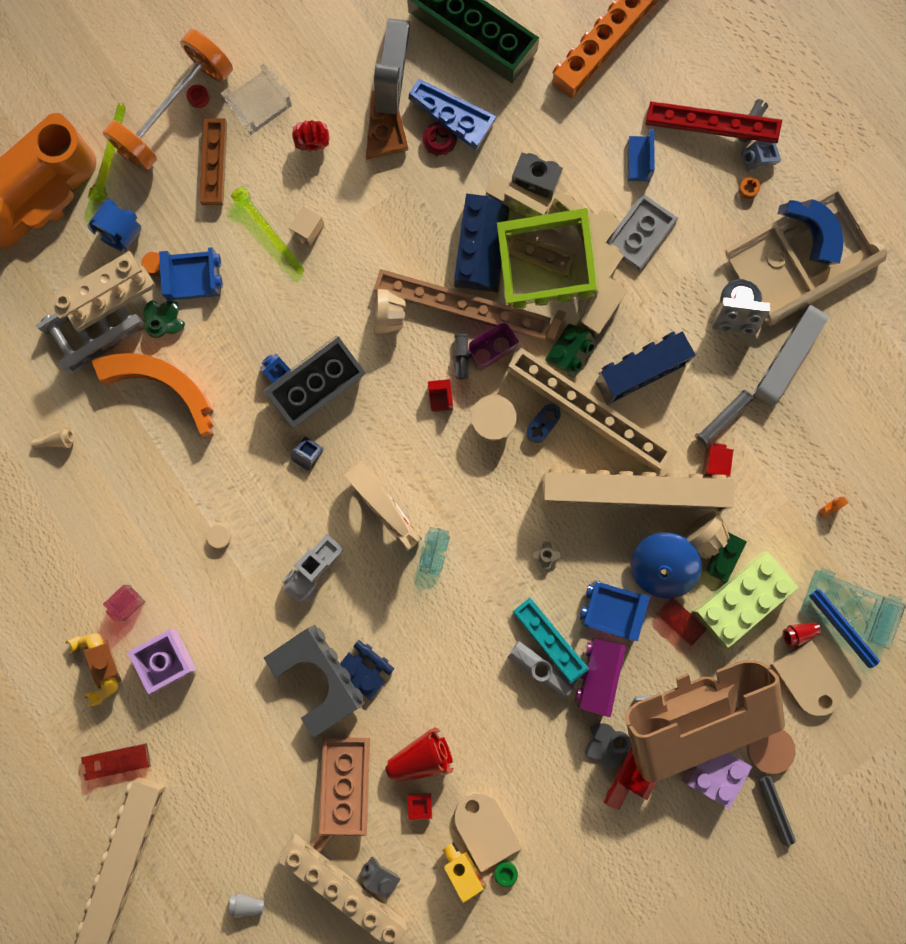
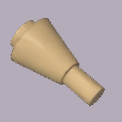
[31,426,74,449]

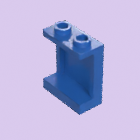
[159,247,223,301]
[579,580,650,642]

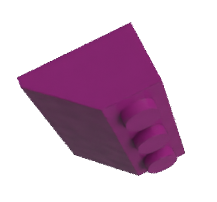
[575,638,626,717]

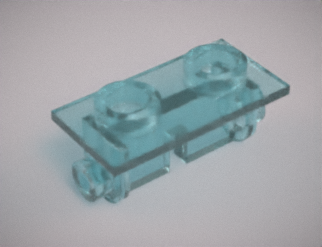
[419,527,450,576]

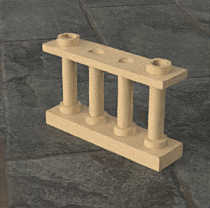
[48,251,157,332]

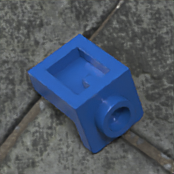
[260,353,290,383]

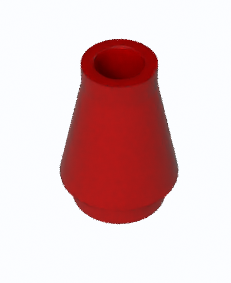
[783,622,821,648]

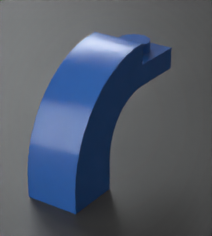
[777,199,844,265]

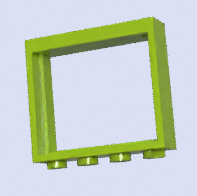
[497,208,599,309]

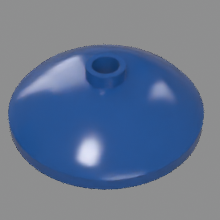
[631,532,702,599]

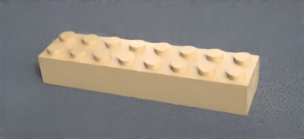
[541,468,734,512]

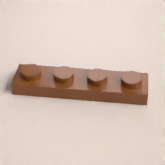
[200,118,227,205]

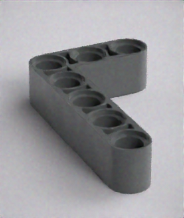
[374,18,410,115]

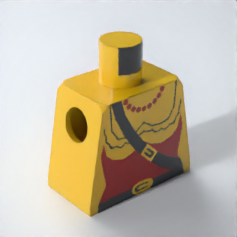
[442,842,487,903]

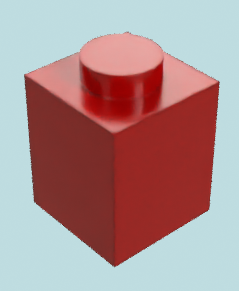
[703,443,734,478]

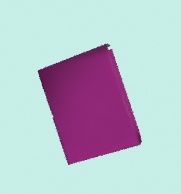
[468,323,519,371]

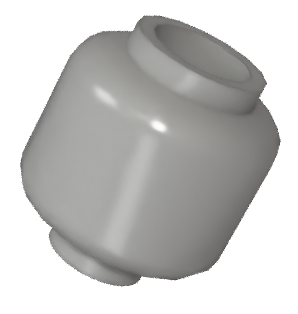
[282,569,317,602]

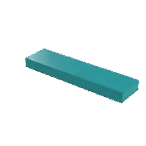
[512,597,590,685]

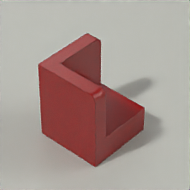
[428,379,453,412]

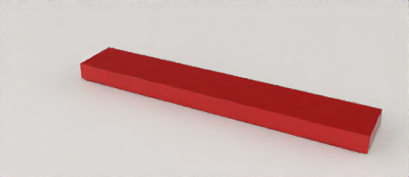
[646,101,783,144]

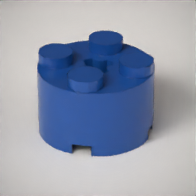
[87,199,141,252]

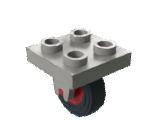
[712,279,770,335]

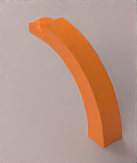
[91,353,214,438]

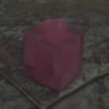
[103,585,146,621]

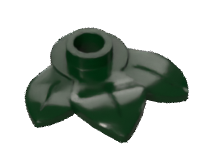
[143,300,185,338]

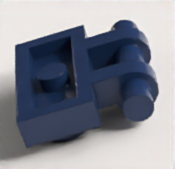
[340,640,395,700]

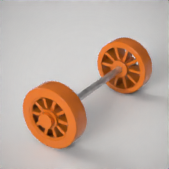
[103,29,233,171]

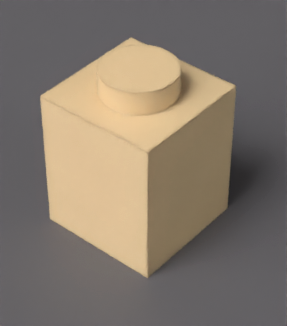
[289,206,325,246]

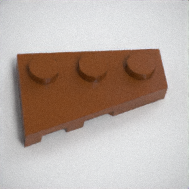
[366,91,408,160]

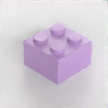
[127,629,197,694]
[682,753,752,809]

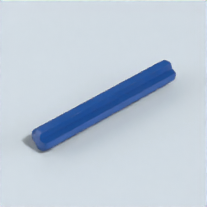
[809,589,880,668]

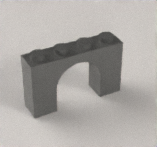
[264,625,365,738]

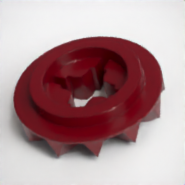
[422,122,457,157]

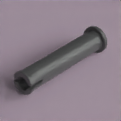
[695,390,754,448]

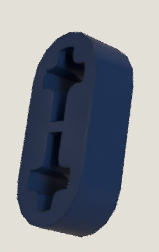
[526,404,561,443]

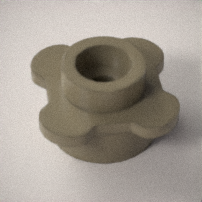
[533,541,561,569]

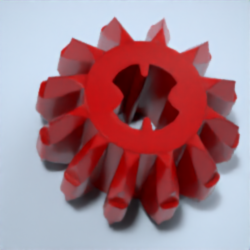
[292,120,330,152]

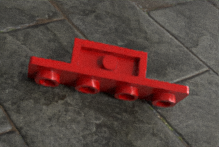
[604,747,657,810]

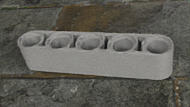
[752,304,829,407]

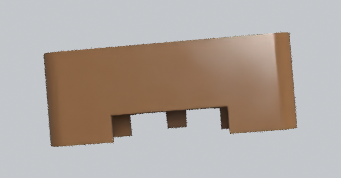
[625,660,785,782]

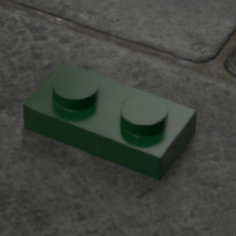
[705,532,747,583]

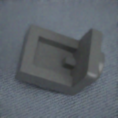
[358,857,401,899]

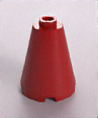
[385,727,454,782]

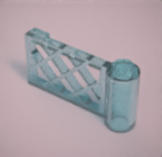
[799,568,906,649]

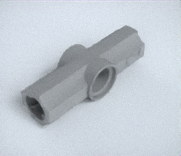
[507,641,576,700]

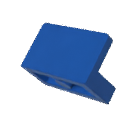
[628,129,655,182]

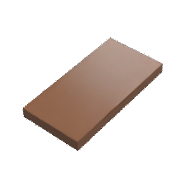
[319,737,370,836]

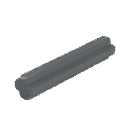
[758,775,796,846]

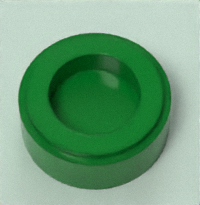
[494,861,518,887]

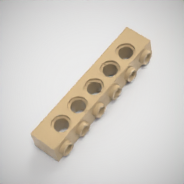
[277,834,407,944]

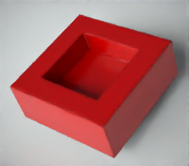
[407,793,432,820]

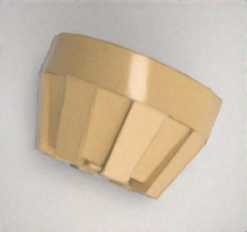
[374,289,405,335]
[471,395,516,441]
[682,511,730,559]

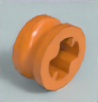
[739,177,760,199]

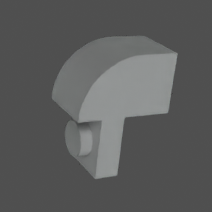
[294,534,344,583]

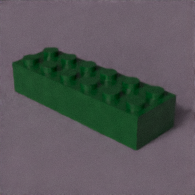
[407,0,539,84]

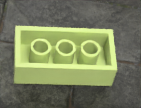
[691,551,799,648]

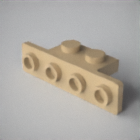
[486,174,566,234]

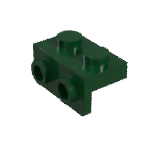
[545,323,597,378]

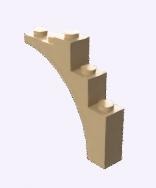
[551,191,628,338]

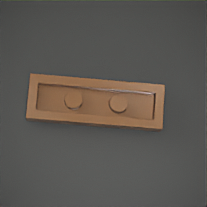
[508,234,575,277]

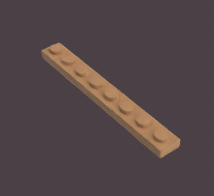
[374,269,551,341]

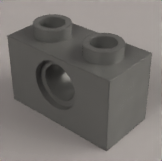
[511,152,563,200]

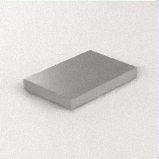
[606,193,678,272]

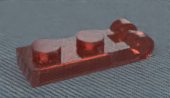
[81,743,151,781]

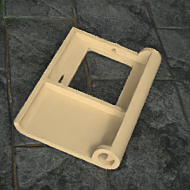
[725,185,887,326]

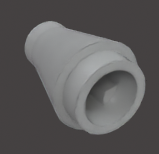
[228,893,264,918]

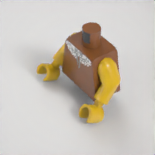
[65,633,122,707]

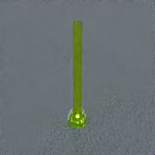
[87,103,126,203]
[231,186,304,274]

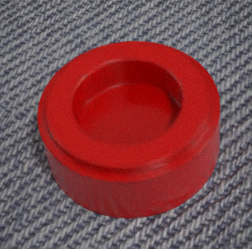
[186,84,210,108]

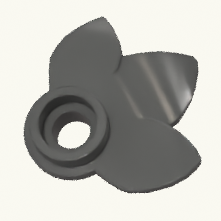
[585,723,631,771]

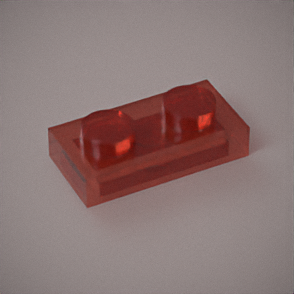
[656,598,707,646]

